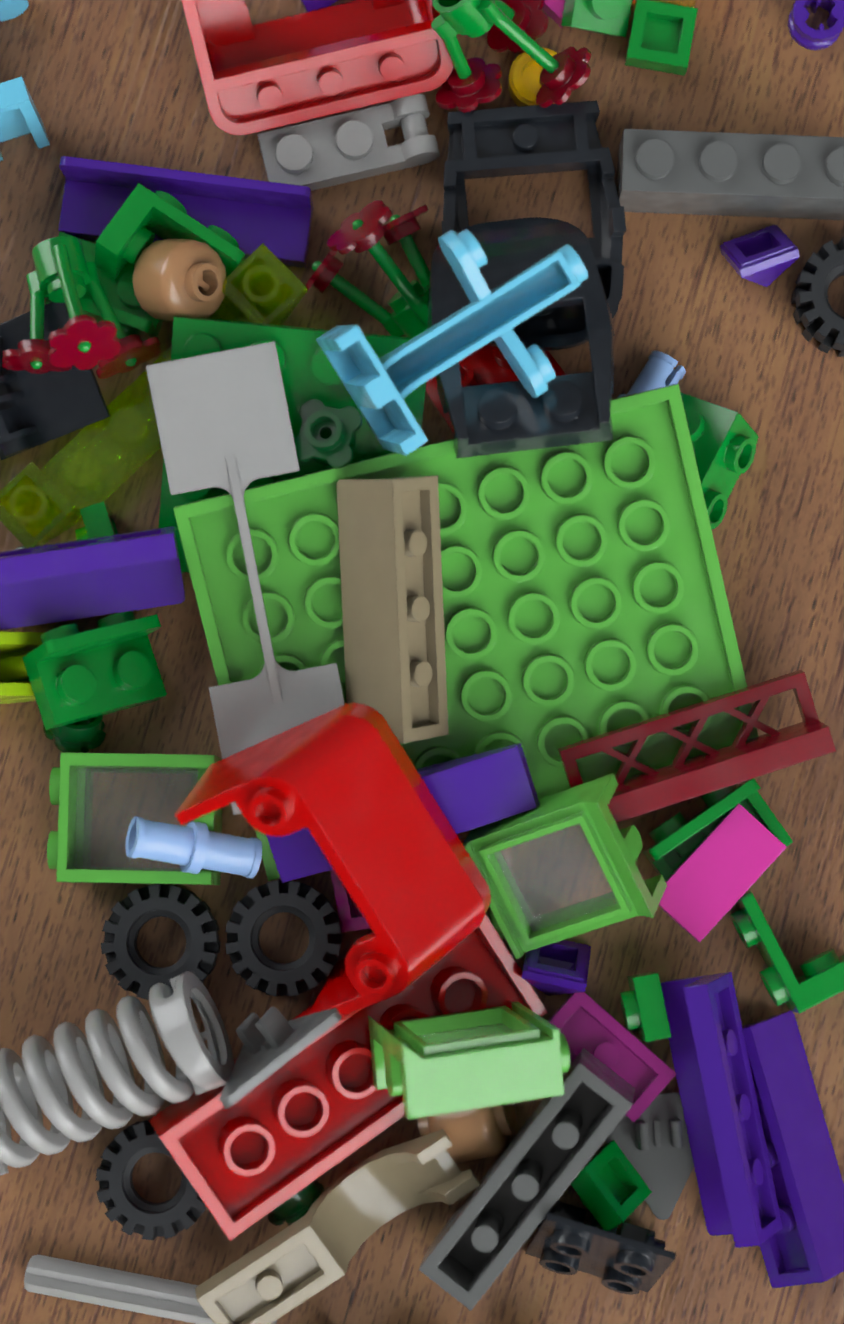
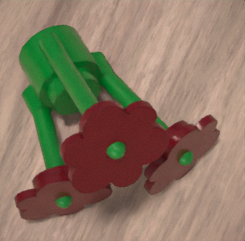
[431,0,592,113]
[297,200,430,338]
[2,236,161,379]

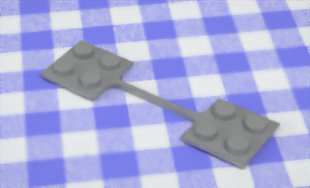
[146,341,345,815]

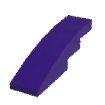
[266,743,540,882]

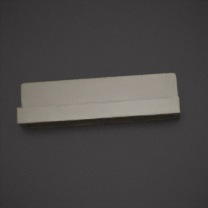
[337,476,449,743]

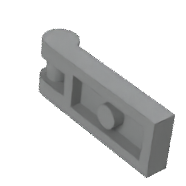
[257,94,440,191]

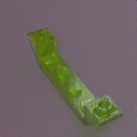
[0,244,307,548]

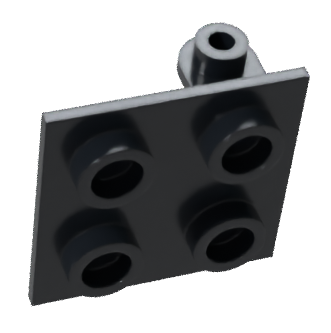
[0,302,111,460]
[525,1201,676,1295]

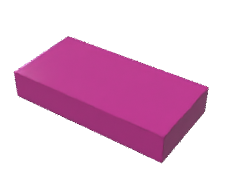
[659,803,787,942]

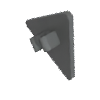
[219,1006,342,1108]
[605,1092,694,1220]

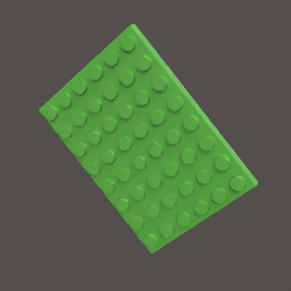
[173,384,758,881]

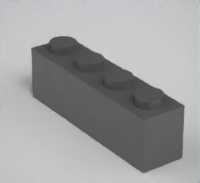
[616,129,844,220]
[418,1048,635,1311]

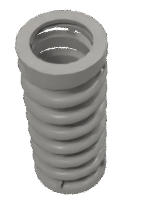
[0,971,234,1176]

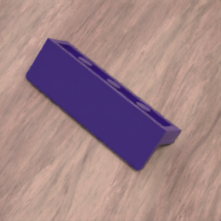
[58,156,314,268]
[0,526,185,630]
[661,972,783,1248]
[742,1011,844,1288]

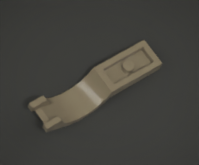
[195,1129,480,1324]

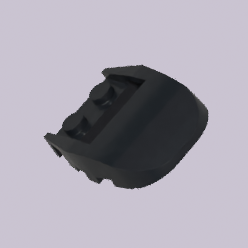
[441,100,626,351]
[427,217,615,458]

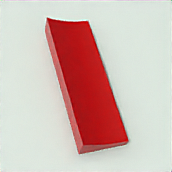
[148,915,548,1241]

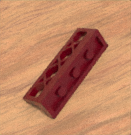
[558,670,836,823]

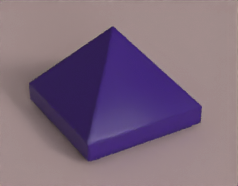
[719,224,800,287]
[522,940,591,996]

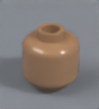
[132,238,227,322]
[418,1103,518,1164]

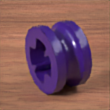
[788,0,844,50]

